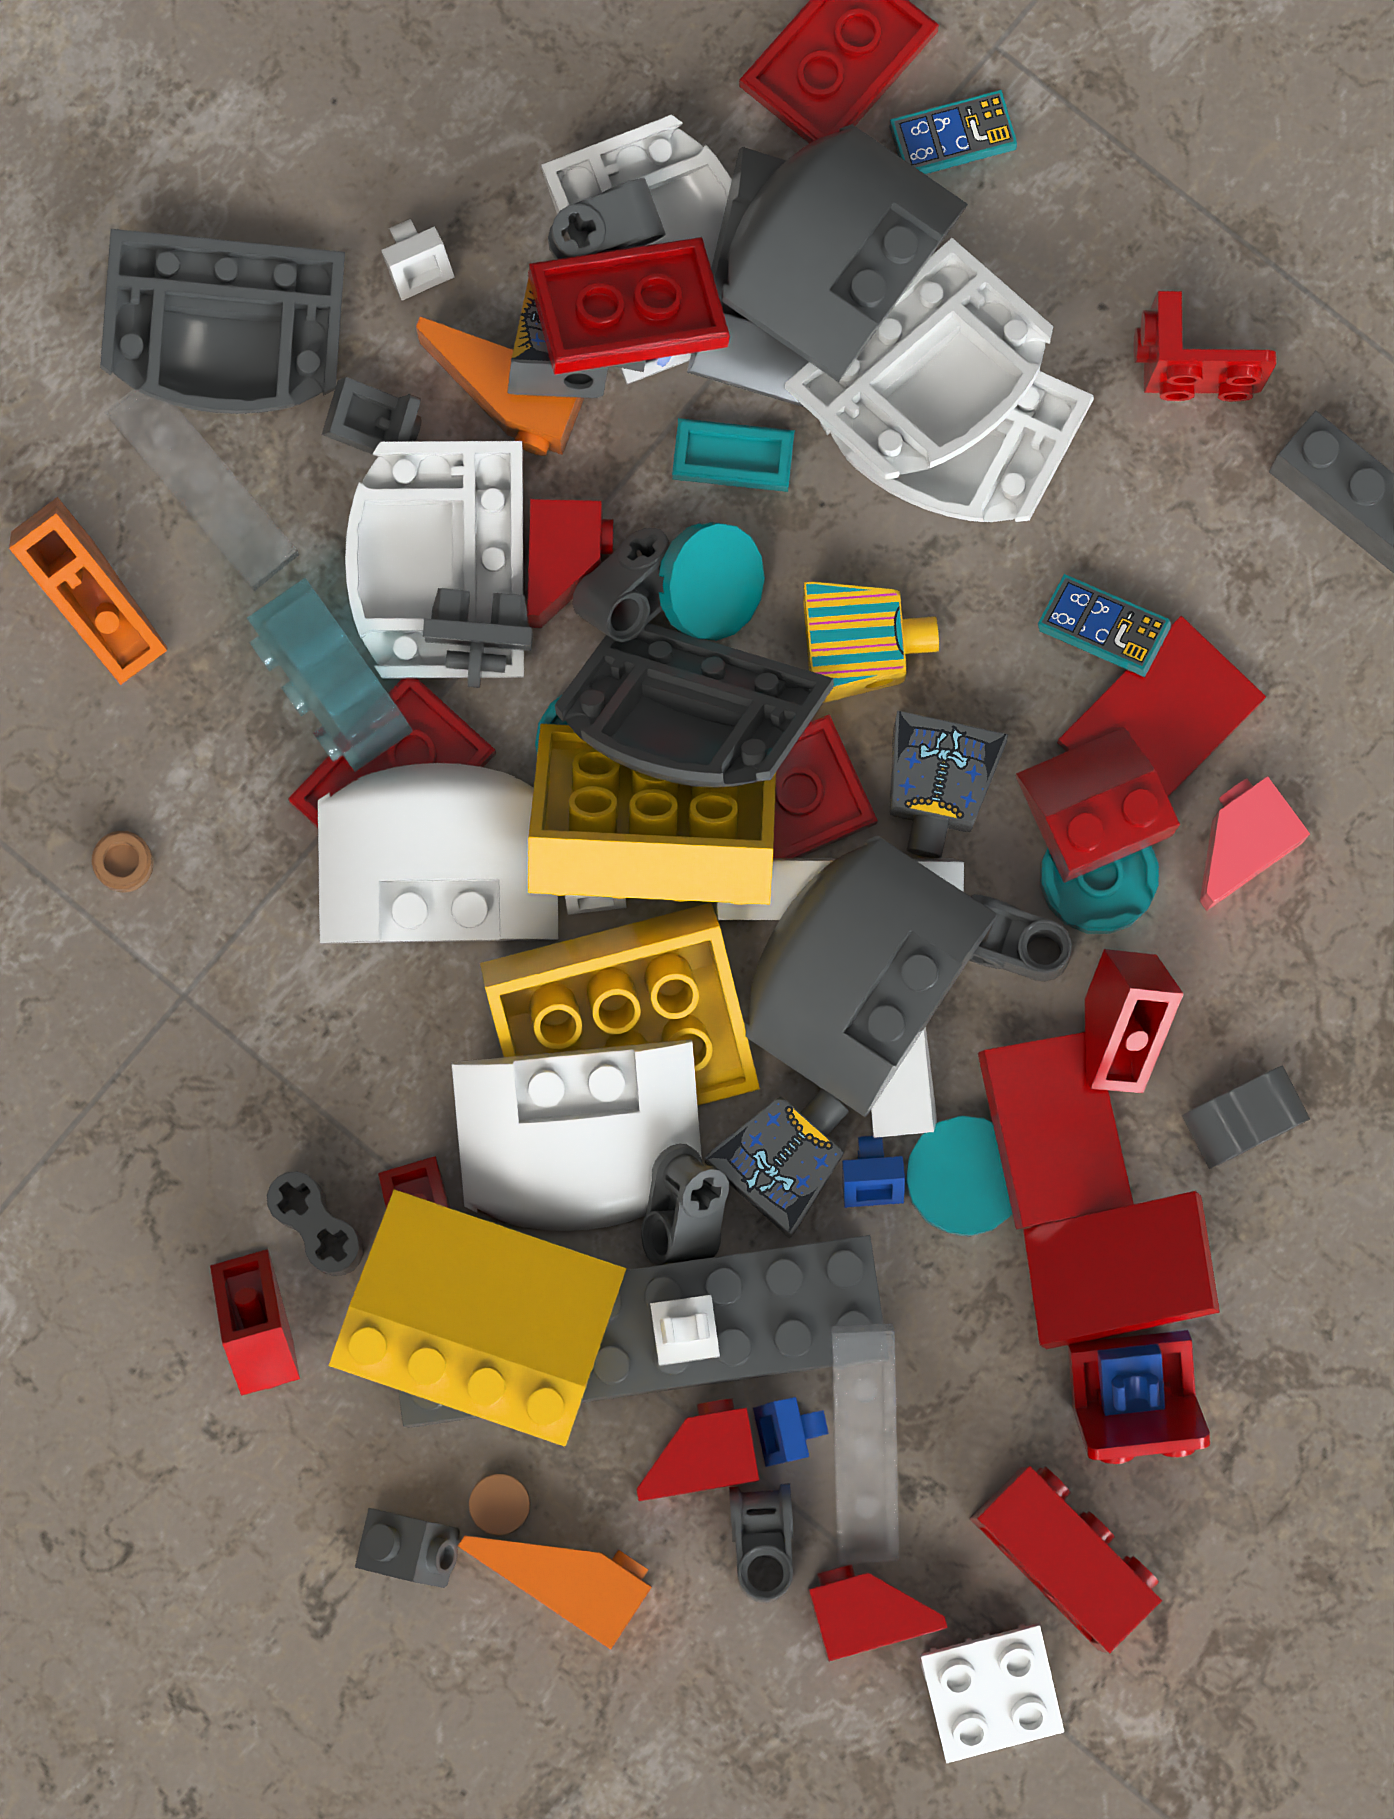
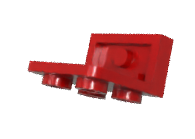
[1134,291,1276,402]
[1068,1330,1210,1464]

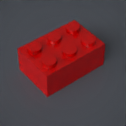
[970,1466,1163,1654]

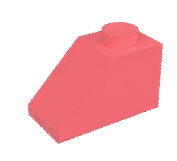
[1200,776,1310,911]

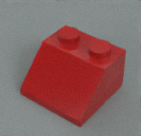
[1015,727,1180,883]

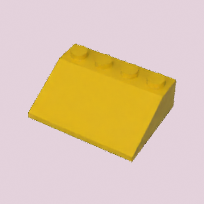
[528,724,776,905]
[480,903,760,1106]
[328,1189,627,1446]

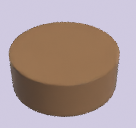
[92,831,154,892]
[469,1474,531,1535]

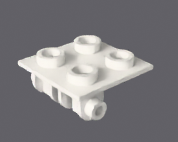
[919,1623,1064,1763]

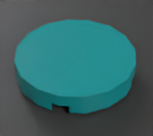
[659,522,765,641]
[1040,846,1159,934]
[905,1116,1013,1237]

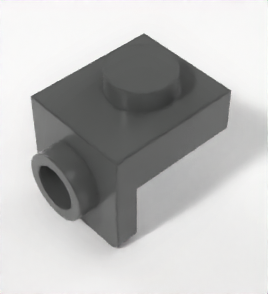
[322,377,422,455]
[355,1508,460,1588]

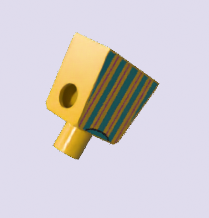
[803,582,939,703]

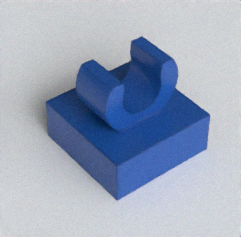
[842,1135,905,1208]
[1097,1344,1165,1416]
[753,1397,829,1467]

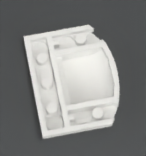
[541,115,732,385]
[785,238,1053,480]
[820,371,1094,522]
[345,441,524,679]
[318,763,558,944]
[451,1039,702,1231]

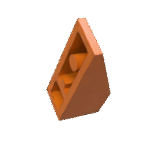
[416,317,584,456]
[9,497,167,685]
[458,1536,652,1650]

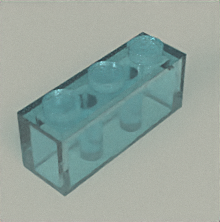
[247,578,413,772]

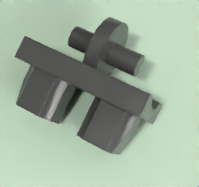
[423,588,533,688]

